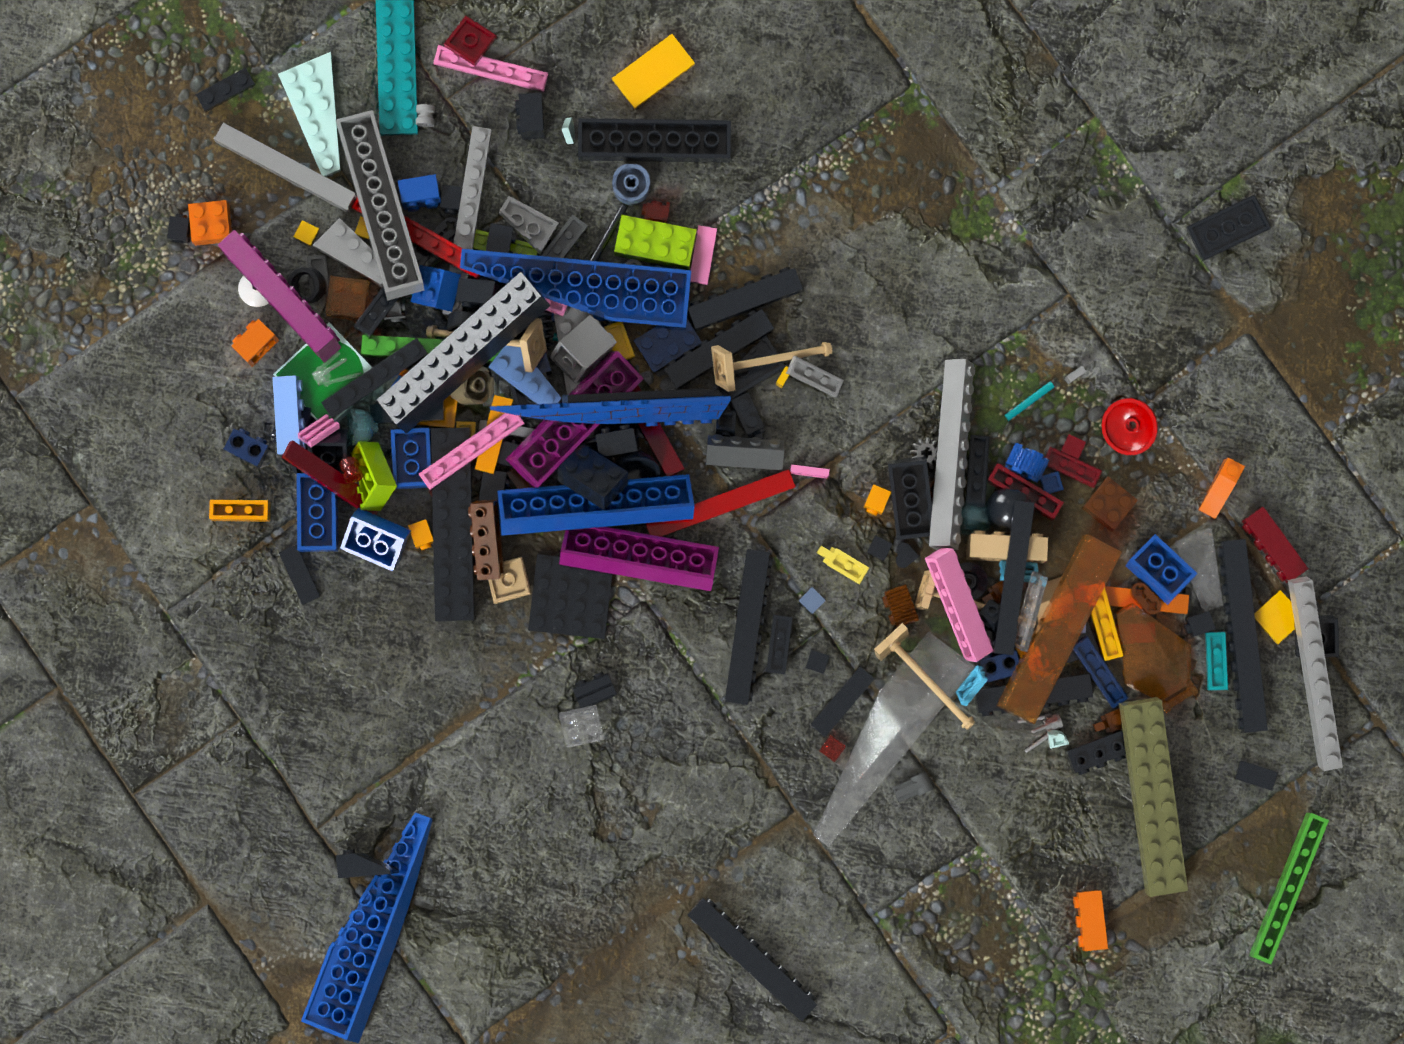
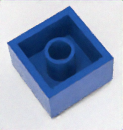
[398,174,441,212]
[411,265,461,312]

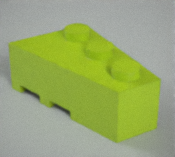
[351,441,397,511]

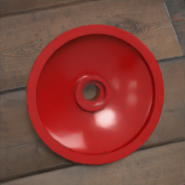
[1102,398,1158,455]

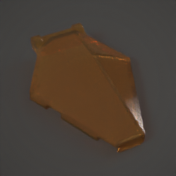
[1116,603,1199,713]

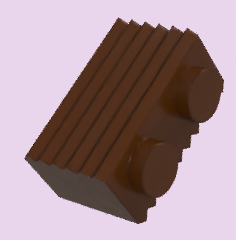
[881,584,919,628]

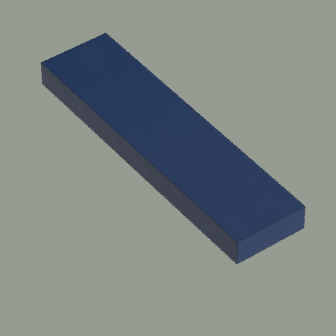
[1071,635,1129,708]

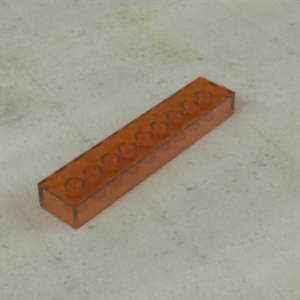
[997,534,1122,724]

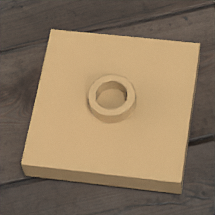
[488,557,532,604]

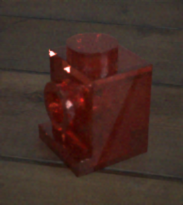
[641,201,670,224]

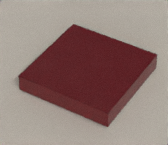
[444,16,497,66]

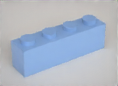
[273,376,306,455]

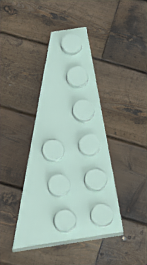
[278,52,341,177]

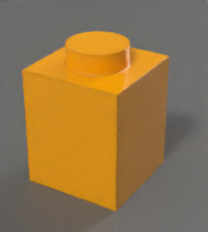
[864,484,891,516]
[408,519,433,550]

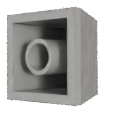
[550,315,617,384]

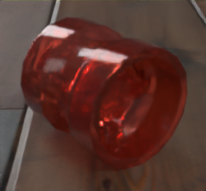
[339,457,363,484]

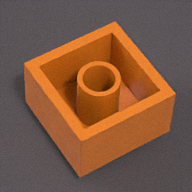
[188,200,232,246]
[232,319,279,367]

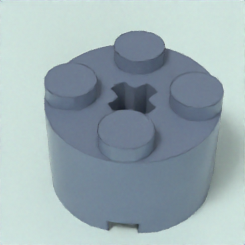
[612,164,650,206]

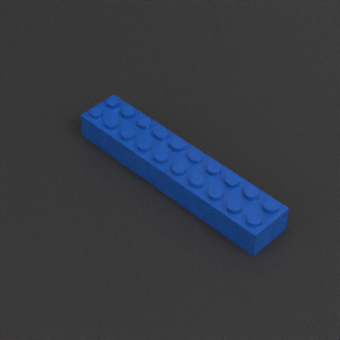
[497,474,694,536]

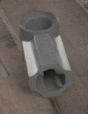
[892,771,934,803]

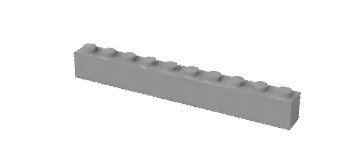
[929,359,975,550]
[1288,576,1343,771]

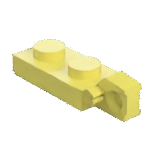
[817,546,869,584]

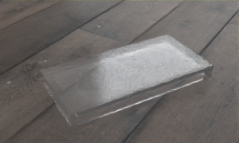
[1015,571,1048,652]

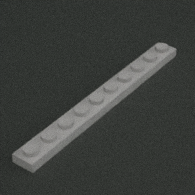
[442,126,492,315]

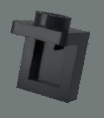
[979,600,1000,633]

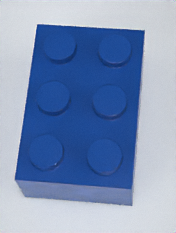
[391,428,432,489]
[340,508,411,571]
[1126,534,1198,605]

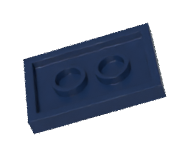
[633,319,701,373]

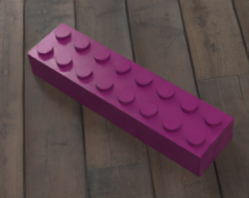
[218,230,341,363]
[506,351,644,487]
[559,527,719,591]

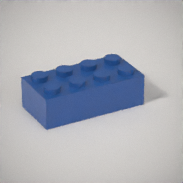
[297,473,339,552]

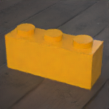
[209,500,271,522]

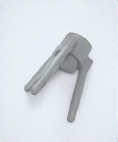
[1017,713,1063,753]

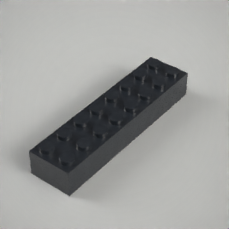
[578,118,731,163]

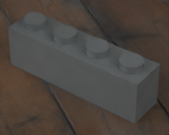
[706,435,784,470]

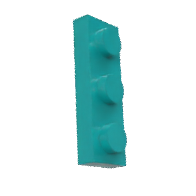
[1205,632,1228,691]

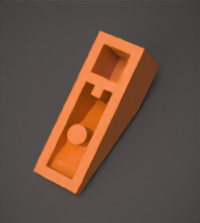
[1198,458,1245,519]

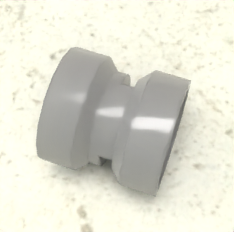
[416,104,435,127]

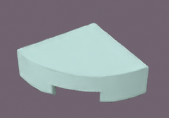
[562,117,575,144]
[1047,730,1069,749]

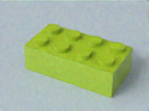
[614,215,697,270]

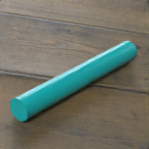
[1004,381,1054,421]

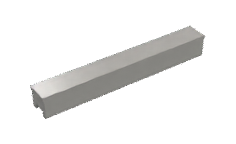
[213,123,357,213]

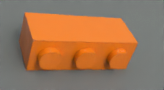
[1073,890,1108,951]

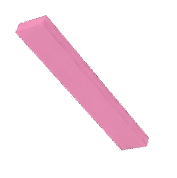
[434,45,549,92]
[419,413,525,490]

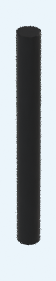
[590,204,628,261]

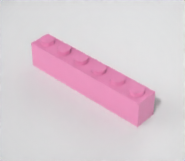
[925,548,993,662]

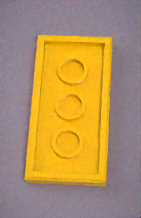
[612,34,695,109]

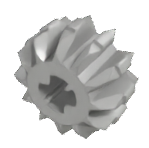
[909,438,938,470]

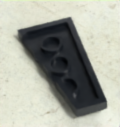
[712,335,785,400]

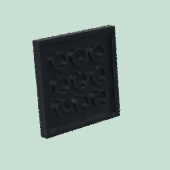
[528,554,612,639]

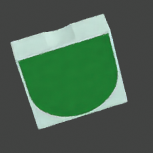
[273,322,372,429]

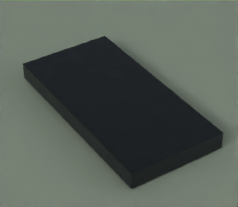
[1186,194,1271,261]

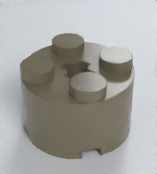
[450,366,495,405]

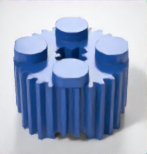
[1005,443,1049,483]

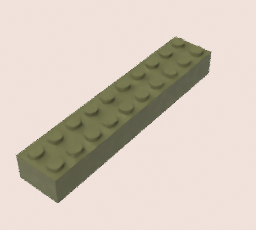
[1119,697,1188,897]

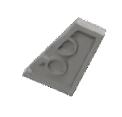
[499,196,559,255]

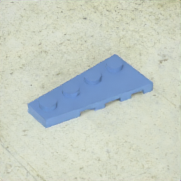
[489,346,562,404]

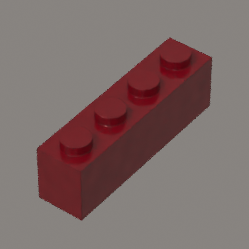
[987,463,1064,521]
[1241,507,1309,583]

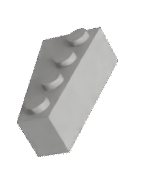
[313,218,383,287]

